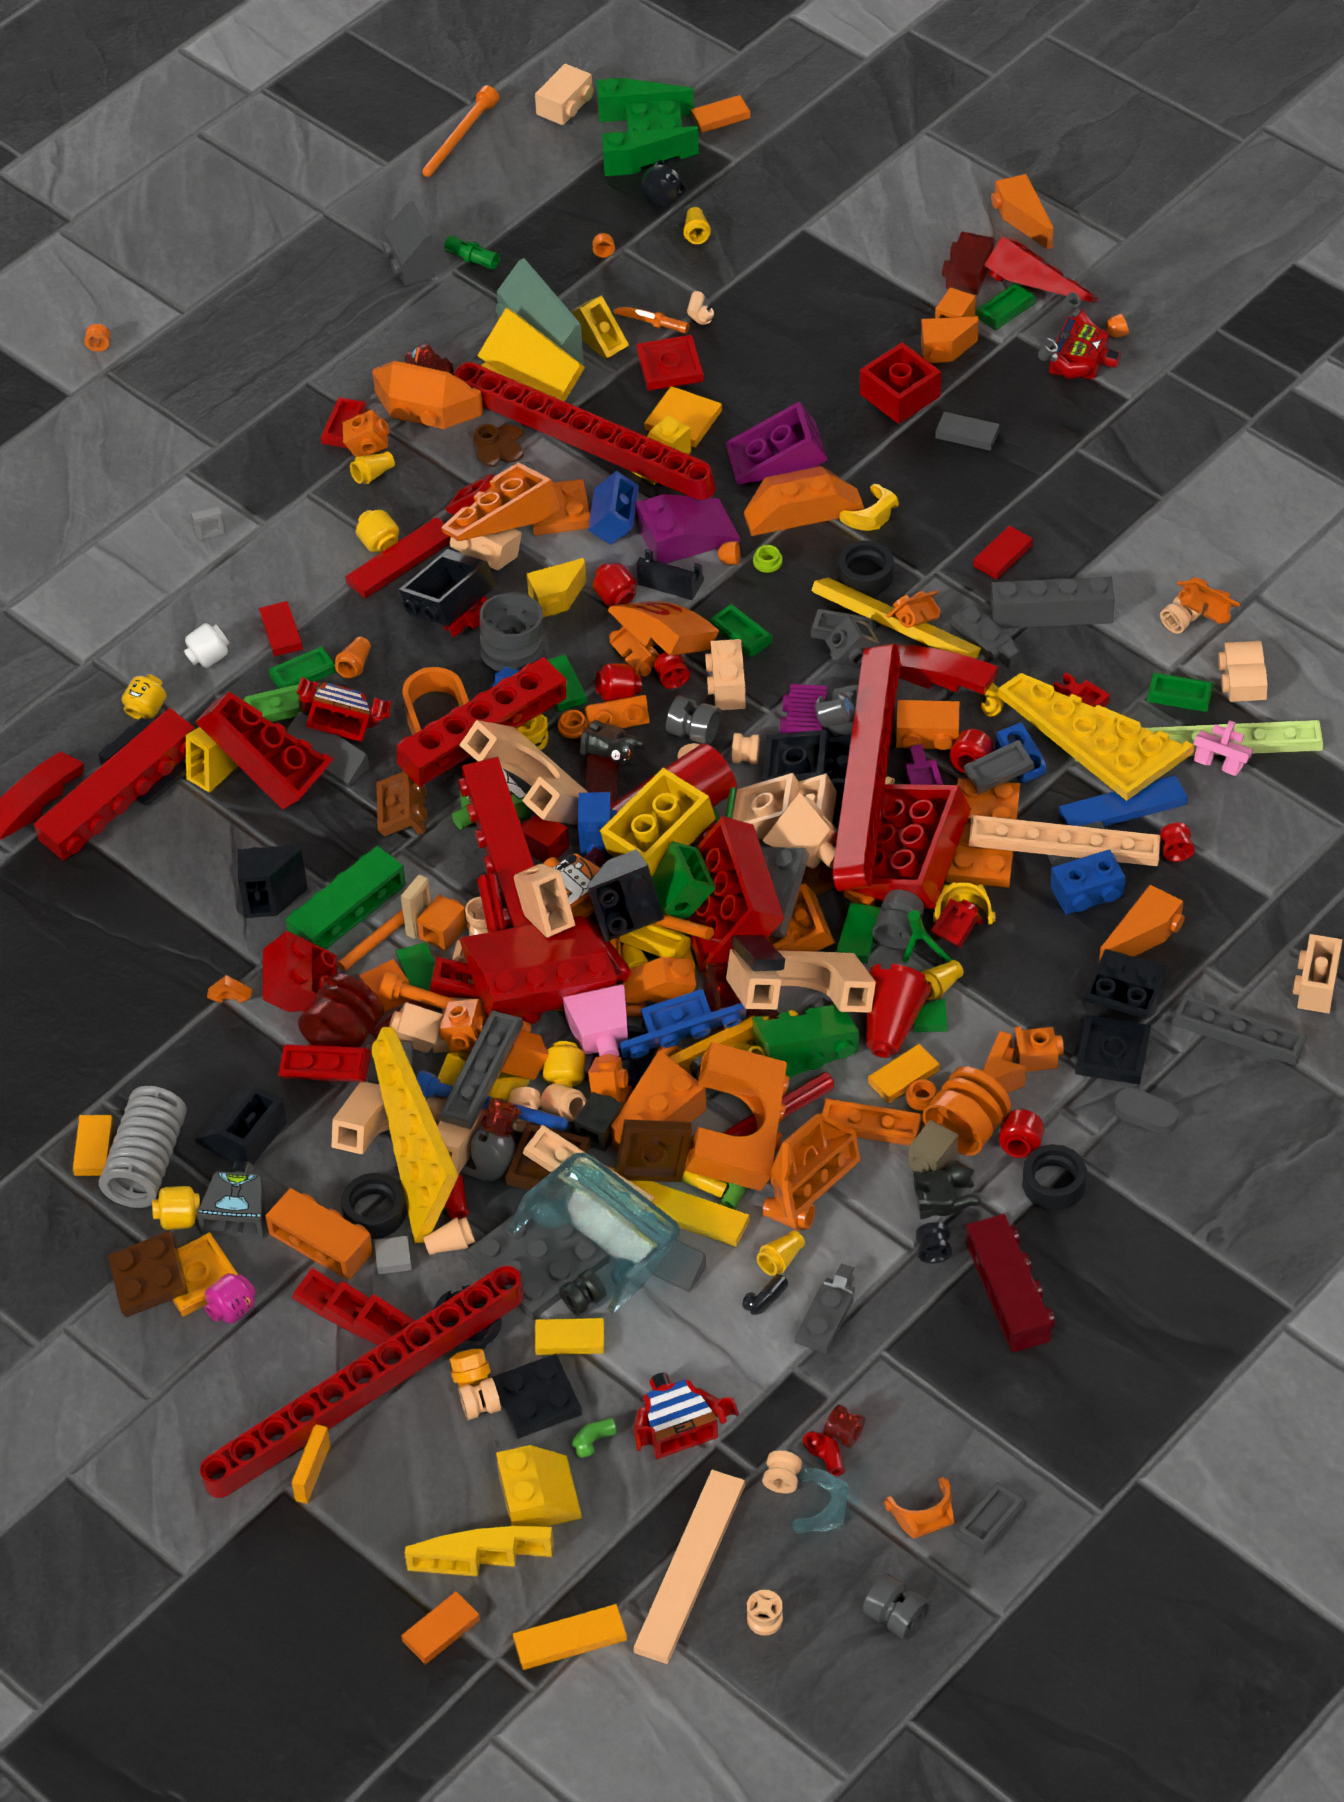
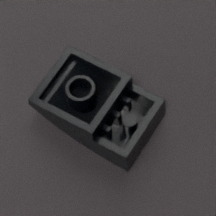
[762,729,851,798]

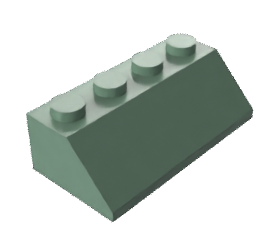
[495,258,584,365]

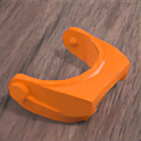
[884,1477,955,1539]

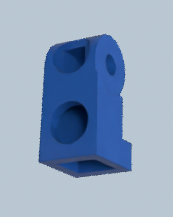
[994,722,1047,784]

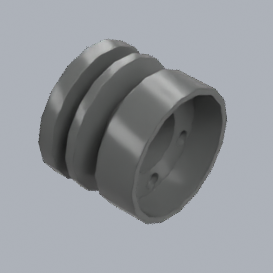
[480,592,543,671]

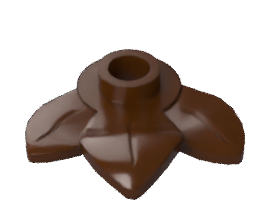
[473,424,524,467]

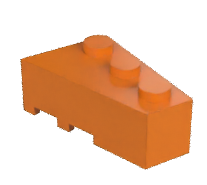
[611,1050,707,1153]

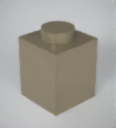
[908,1120,958,1174]

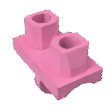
[1193,720,1254,776]

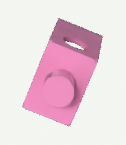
[563,984,628,1057]

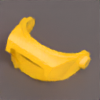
[839,484,899,531]
[933,882,995,925]

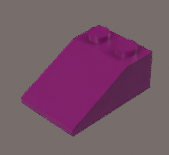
[725,401,828,484]
[636,494,740,564]

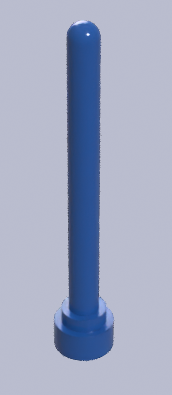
[417,1070,568,1131]

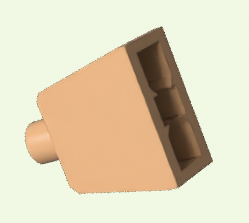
[762,793,838,869]
[514,864,575,938]

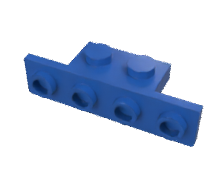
[620,989,746,1059]

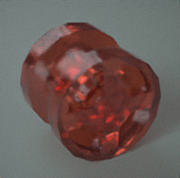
[480,1098,521,1137]
[824,1404,865,1448]

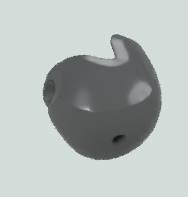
[461,1124,515,1181]

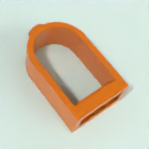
[402,667,469,735]

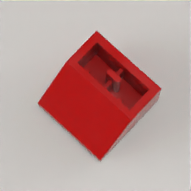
[263,931,337,1012]

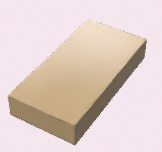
[401,874,431,939]

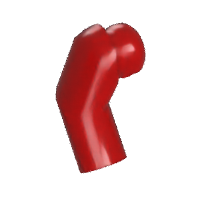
[802,1431,845,1477]

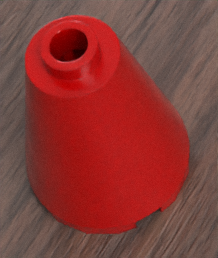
[866,964,932,1058]

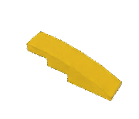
[404,1526,554,1576]

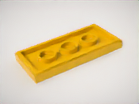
[477,308,585,402]

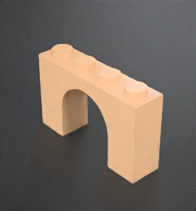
[460,720,588,825]
[726,949,876,1012]
[331,1082,485,1174]

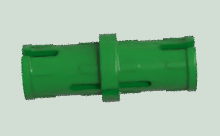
[444,235,500,270]

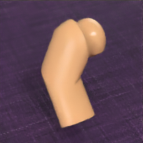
[687,291,714,325]

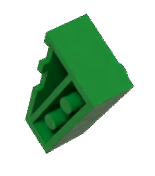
[752,1005,859,1080]

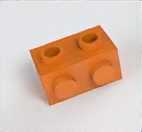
[896,700,960,750]

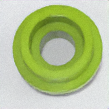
[753,545,783,573]

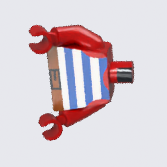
[296,677,392,742]
[632,1372,739,1460]

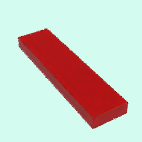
[346,517,451,599]

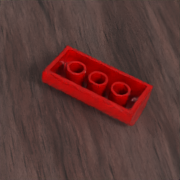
[611,743,737,813]

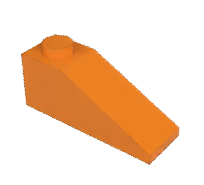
[991,174,1054,249]
[1099,885,1185,962]

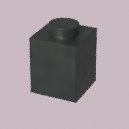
[574,1092,623,1152]

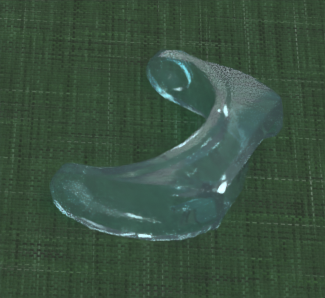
[792,1468,849,1533]

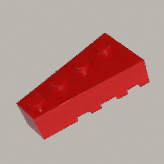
[196,691,334,810]

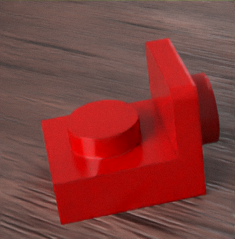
[931,898,983,948]

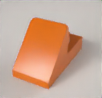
[982,1031,1026,1093]

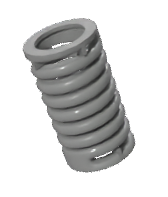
[99,1086,187,1208]

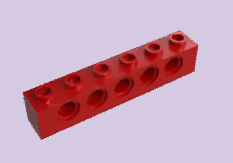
[397,657,567,787]

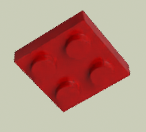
[636,335,704,391]

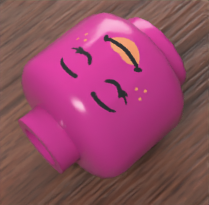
[204,1273,256,1324]

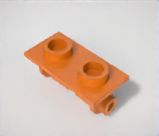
[1177,577,1240,624]
[886,590,941,628]
[609,621,659,677]
[584,695,650,729]

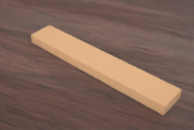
[968,815,1160,866]
[634,1470,745,1664]

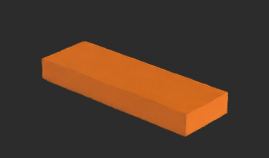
[822,1098,923,1146]

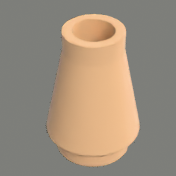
[423,1217,475,1255]

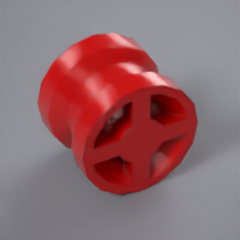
[654,652,690,689]
[1159,822,1195,862]

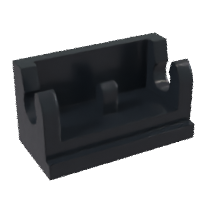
[636,549,704,601]

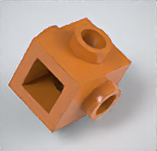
[343,410,390,457]
[439,999,487,1052]

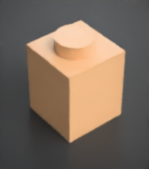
[389,1003,443,1053]

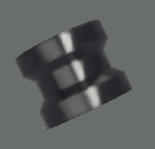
[916,1222,952,1264]

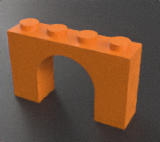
[685,1042,789,1191]

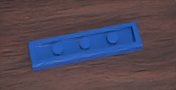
[1059,775,1188,827]

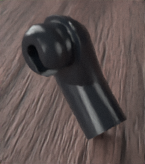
[742,1274,788,1315]

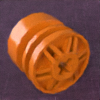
[922,1066,1012,1156]

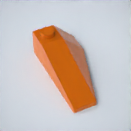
[441,462,561,541]

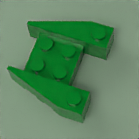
[596,78,699,176]

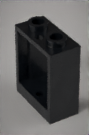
[399,549,496,626]

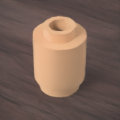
[541,1083,587,1122]

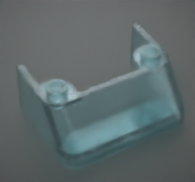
[507,1153,680,1313]

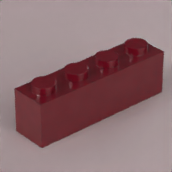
[966,1214,1055,1353]

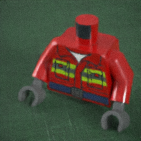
[1038,292,1121,379]

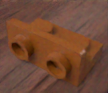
[376,771,428,837]

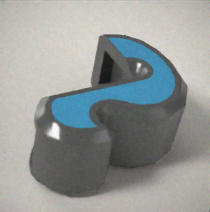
[815,685,858,737]

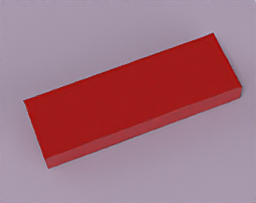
[278,1044,372,1082]

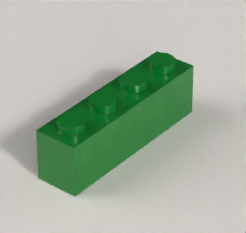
[285,846,406,950]

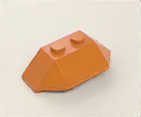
[372,361,483,429]
[744,466,865,536]
[771,1113,861,1220]

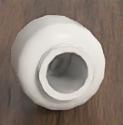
[184,623,230,668]

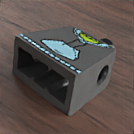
[197,1160,265,1239]

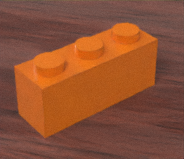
[265,1188,373,1281]

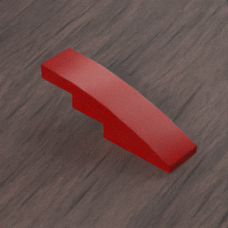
[896,645,998,695]
[0,751,84,840]
[292,1268,424,1346]

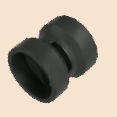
[559,1269,607,1316]

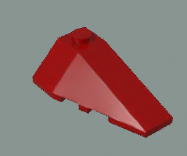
[984,236,1100,303]

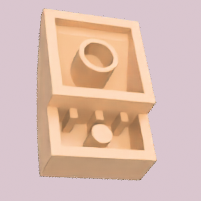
[732,773,837,839]

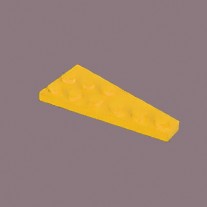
[998,673,1195,801]
[372,1027,459,1243]

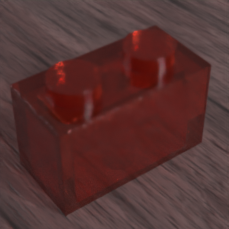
[942,231,994,295]

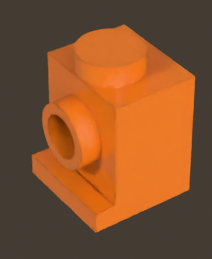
[1013,1026,1064,1072]
[588,1054,633,1107]

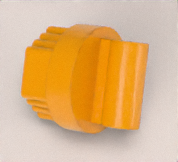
[450,1349,491,1392]

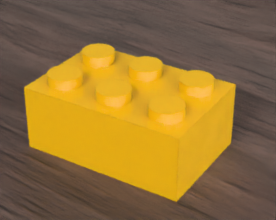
[600,768,716,877]

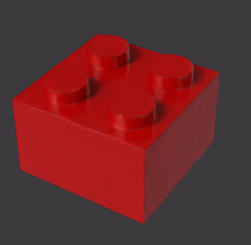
[860,342,941,424]

